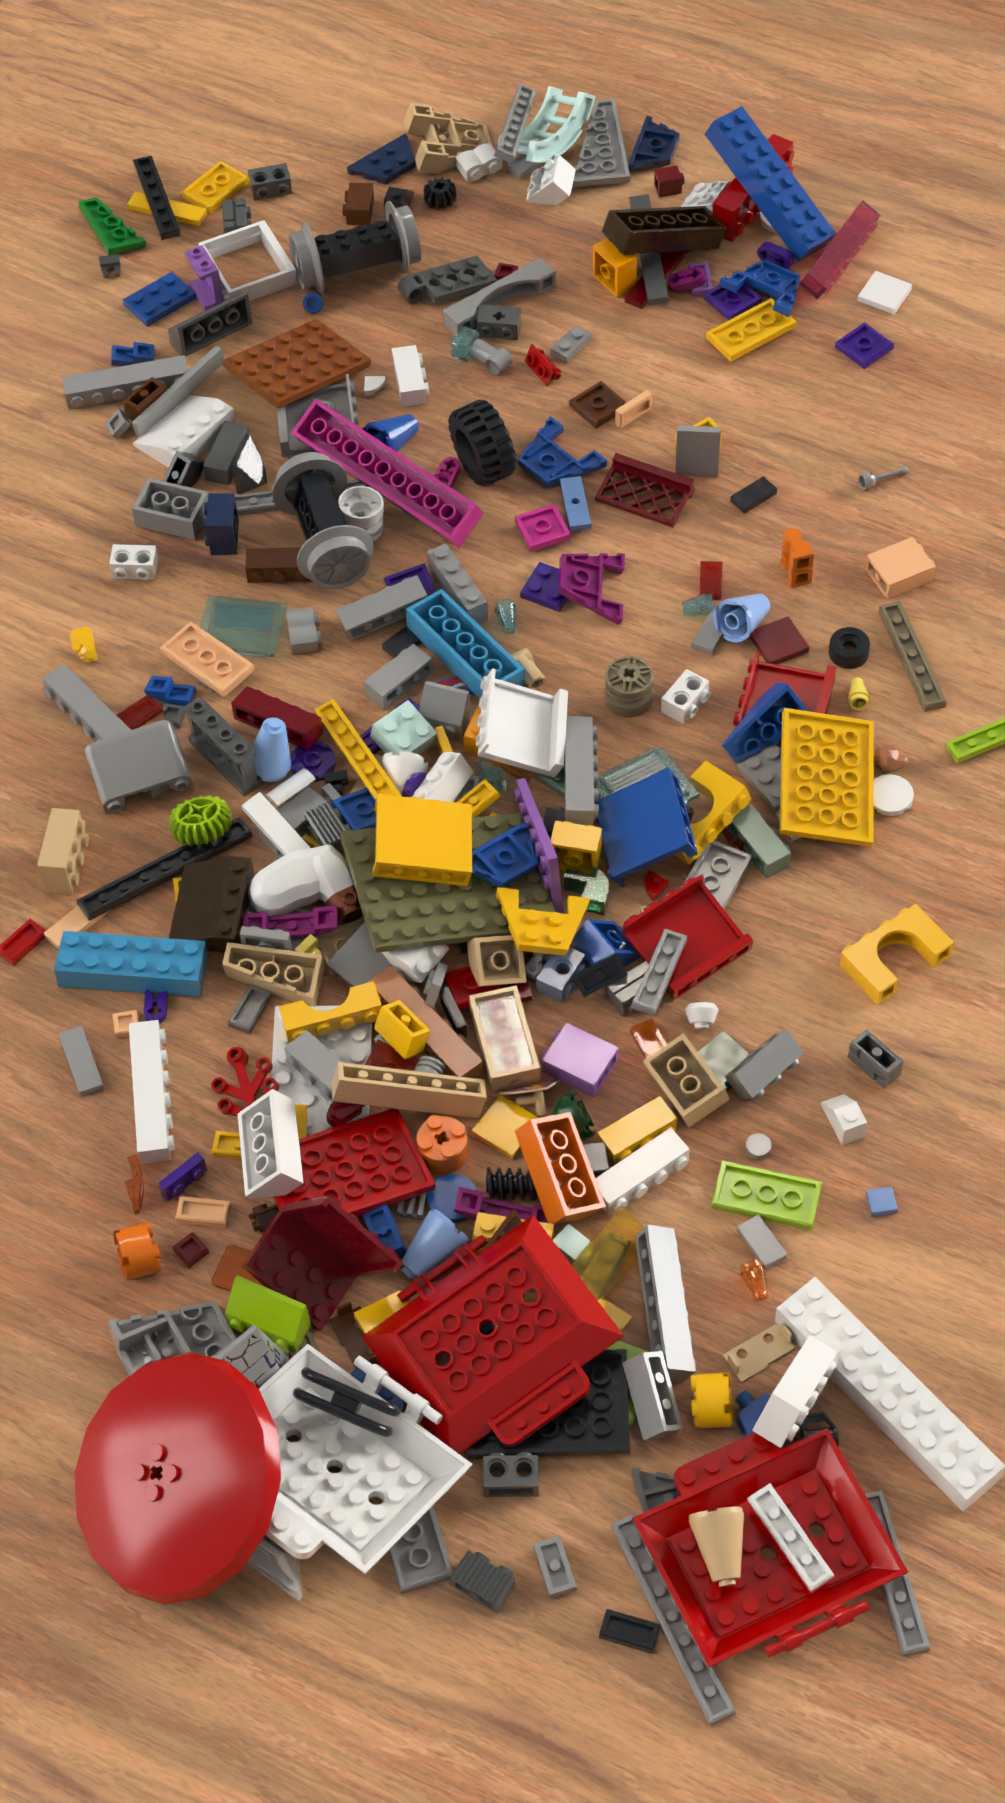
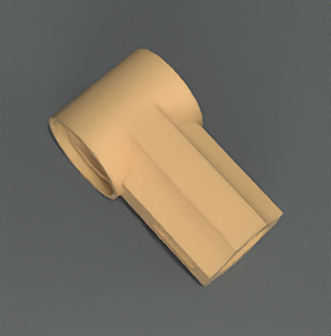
[511,648,545,690]

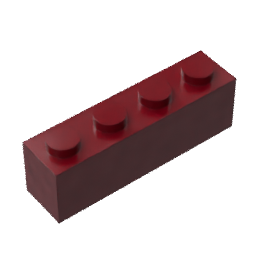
[231,686,323,750]

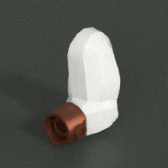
[248,844,363,925]

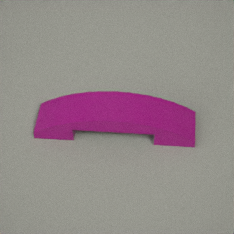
[243,905,338,940]
[454,1187,556,1232]

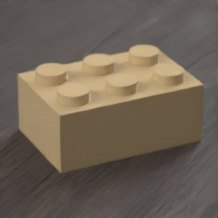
[37,808,89,895]
[643,1033,730,1128]

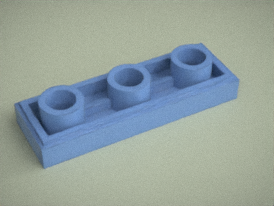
[560,476,591,531]

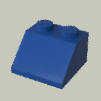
[572,919,640,967]

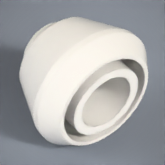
[685,1002,719,1029]

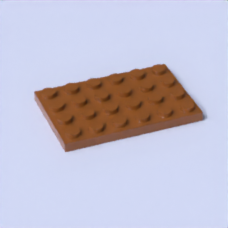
[223,319,371,409]

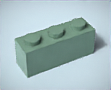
[727,804,791,879]

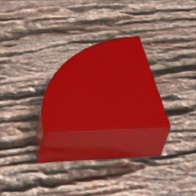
[645,870,669,902]

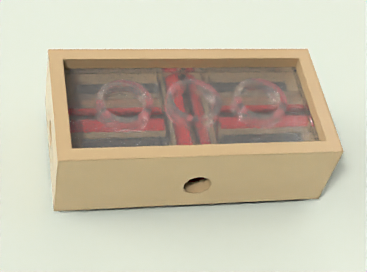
[469,985,540,1093]

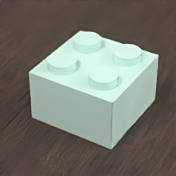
[370,700,437,755]

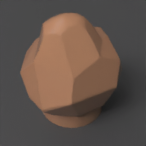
[874,745,908,772]

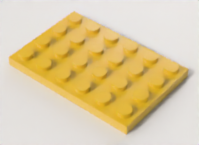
[780,708,874,847]

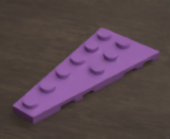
[514,778,564,914]

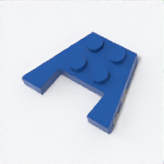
[719,260,801,317]
[518,416,607,487]

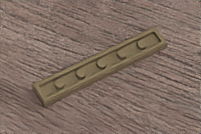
[879,601,947,712]

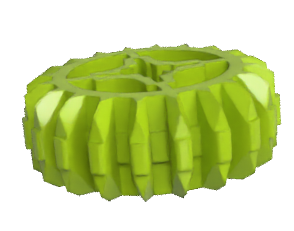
[169,795,232,846]

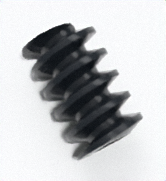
[486,1167,538,1201]

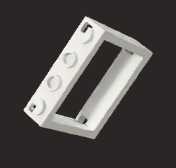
[198,220,298,301]

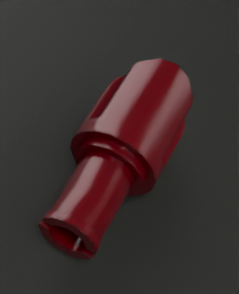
[326,1101,365,1127]

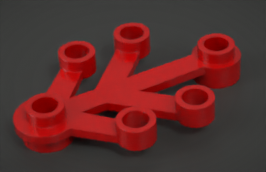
[211,1047,279,1117]

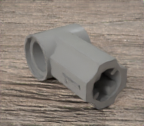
[470,339,513,375]

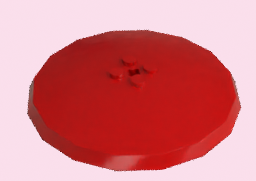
[75,1352,281,1605]

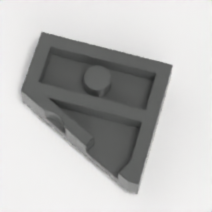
[631,1467,679,1513]

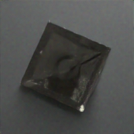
[232,434,268,494]

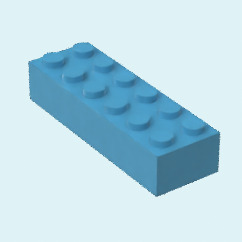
[406,589,525,699]
[54,931,209,997]

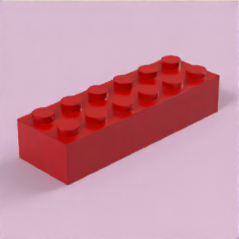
[713,134,794,242]

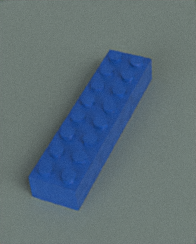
[704,106,836,262]

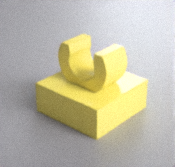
[294,934,322,955]

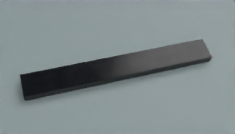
[77,817,252,921]

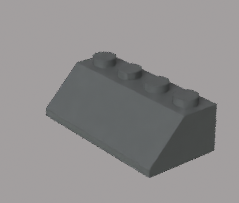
[168,291,252,357]

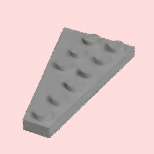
[572,98,630,188]

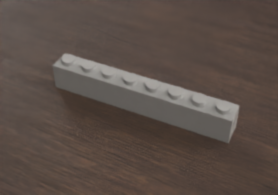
[42,664,170,799]

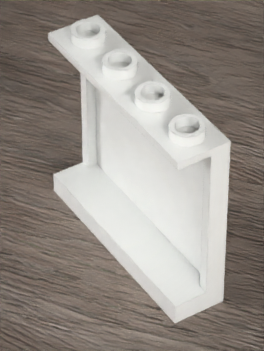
[476,668,568,778]

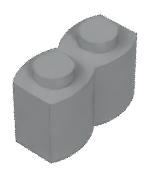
[286,607,322,655]

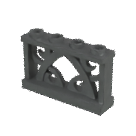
[183,697,262,796]

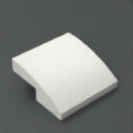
[266,768,316,808]

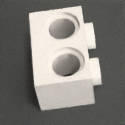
[109,544,159,580]
[661,669,710,724]

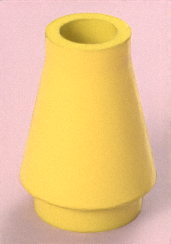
[847,677,870,711]

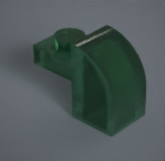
[564,867,609,916]

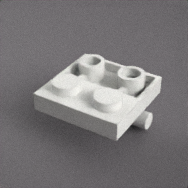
[681,180,730,213]

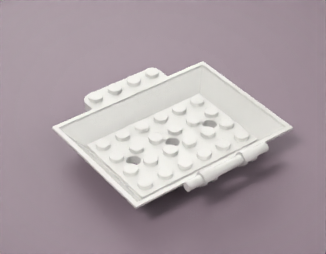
[259,1344,472,1574]

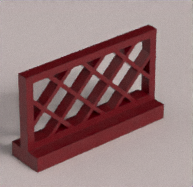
[595,453,695,528]

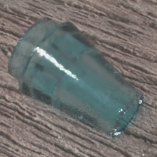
[682,592,715,615]
[494,599,517,634]

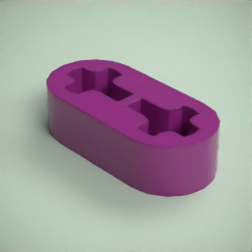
[667,267,707,293]

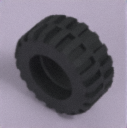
[448,400,517,486]

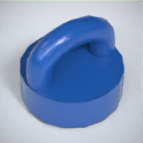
[303,293,324,313]

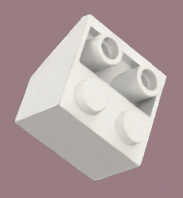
[526,155,576,205]

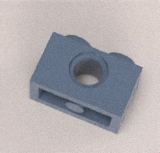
[536,948,587,1003]

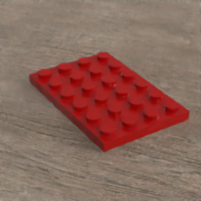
[273,1108,436,1216]

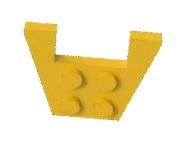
[496,887,590,956]

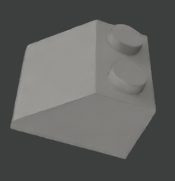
[419,681,471,740]

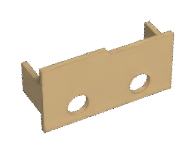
[722,1323,795,1383]

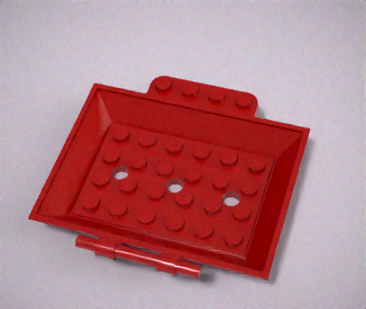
[361,1215,624,1454]
[632,1428,908,1668]

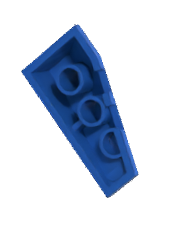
[722,682,808,763]

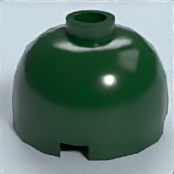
[552,1090,597,1141]

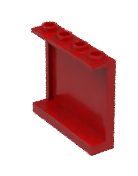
[733,651,836,744]
[623,874,753,1001]

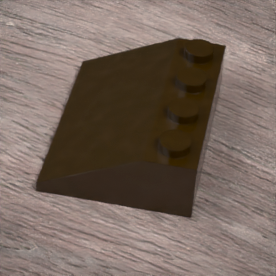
[169,856,254,953]

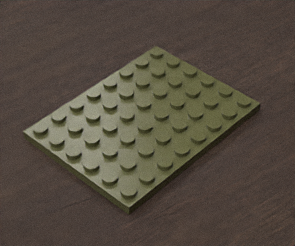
[340,813,555,953]

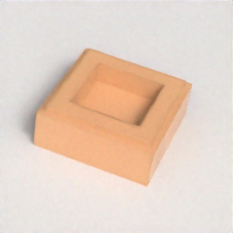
[112,1010,139,1039]

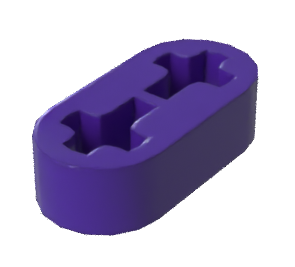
[757,241,795,269]
[144,990,168,1024]

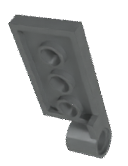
[398,256,497,304]

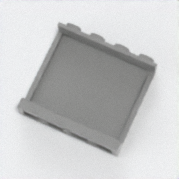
[277,374,359,457]

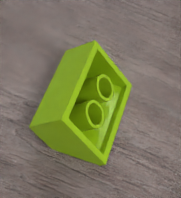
[225,1275,312,1353]

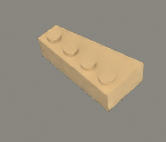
[222,942,325,1007]

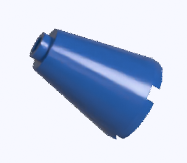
[362,414,419,453]

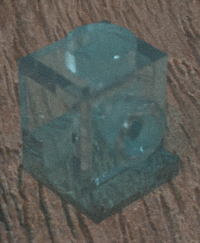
[450,325,479,362]

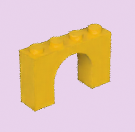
[674,760,751,865]
[840,904,954,1005]

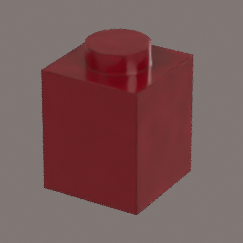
[654,165,685,198]

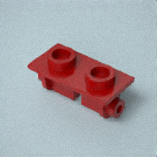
[525,344,561,386]

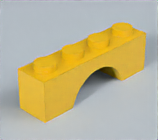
[279,981,382,1043]

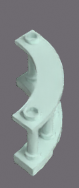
[497,86,596,163]

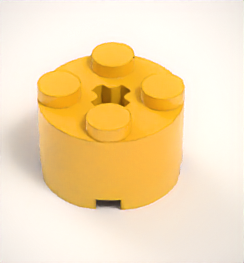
[691,1373,733,1429]

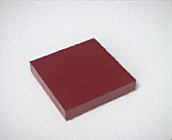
[749,616,809,664]

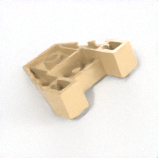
[404,102,493,174]

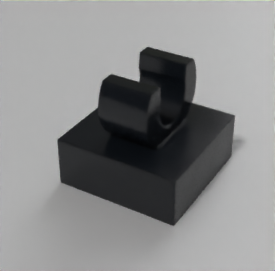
[324,770,348,796]

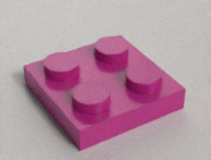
[515,504,571,552]

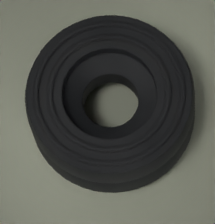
[829,627,870,669]

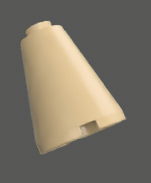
[688,1507,744,1587]

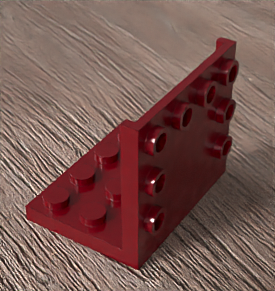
[241,1196,403,1331]

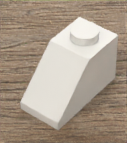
[821,1094,867,1145]

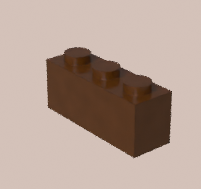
[245,547,312,583]

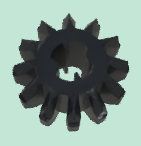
[423,177,457,210]

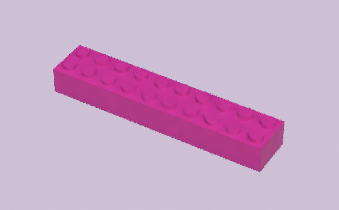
[291,398,484,548]

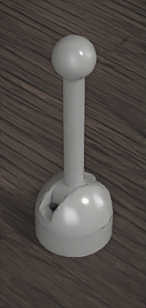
[858,466,908,490]

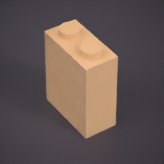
[865,537,936,599]

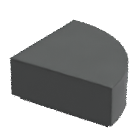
[163,703,185,729]

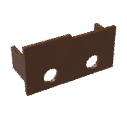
[329,1302,380,1372]

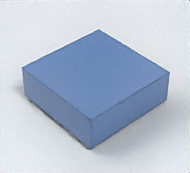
[866,1187,897,1217]

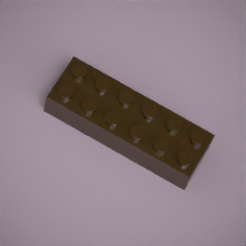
[602,206,727,255]

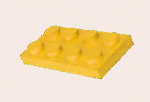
[706,298,797,362]

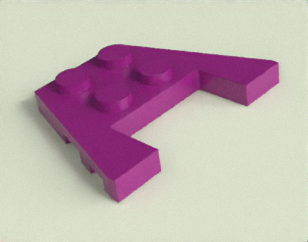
[558,553,625,625]

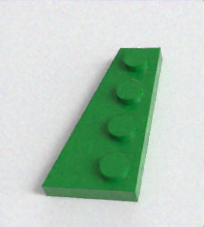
[79,197,146,255]

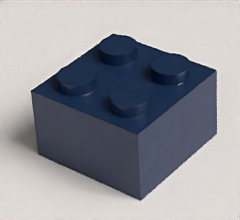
[203,493,239,555]

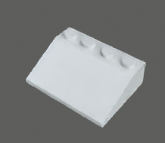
[133,395,236,468]

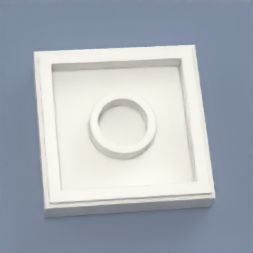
[857,271,912,315]

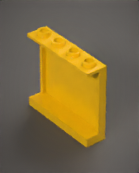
[373,794,472,887]

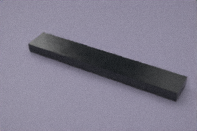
[133,155,181,240]

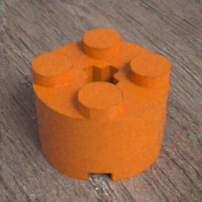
[416,1115,468,1175]
[113,1222,161,1281]

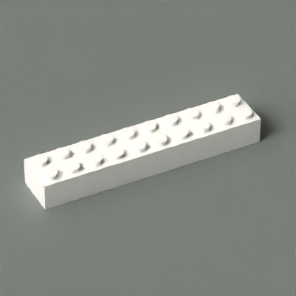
[775,1277,1005,1512]

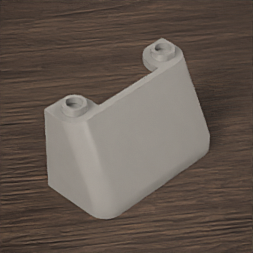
[85,720,194,814]

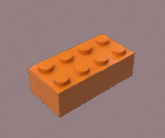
[515,1112,606,1225]

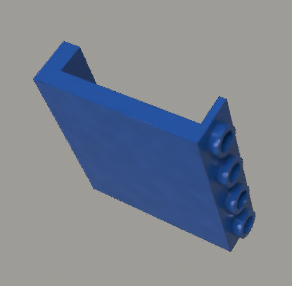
[595,768,698,887]

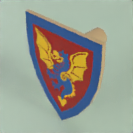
[498,1079,560,1116]

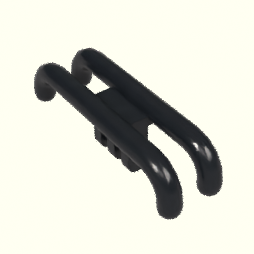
[293,1367,401,1437]

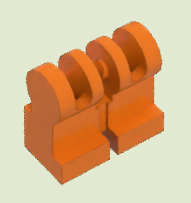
[781,529,814,588]

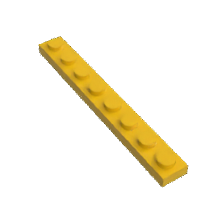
[314,699,402,801]

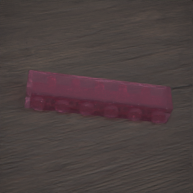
[799,200,881,300]

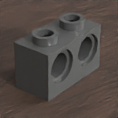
[248,163,292,200]
[483,1452,539,1497]

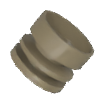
[605,657,653,718]

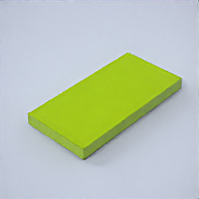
[711,1160,822,1230]

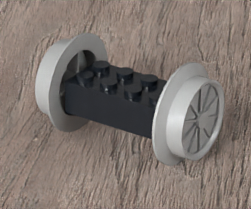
[289,201,421,294]
[272,452,374,589]

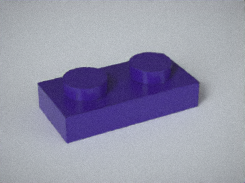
[158,1152,207,1201]

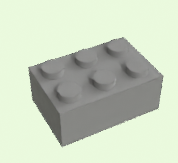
[132,478,208,540]

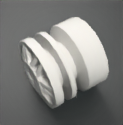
[338,486,384,541]

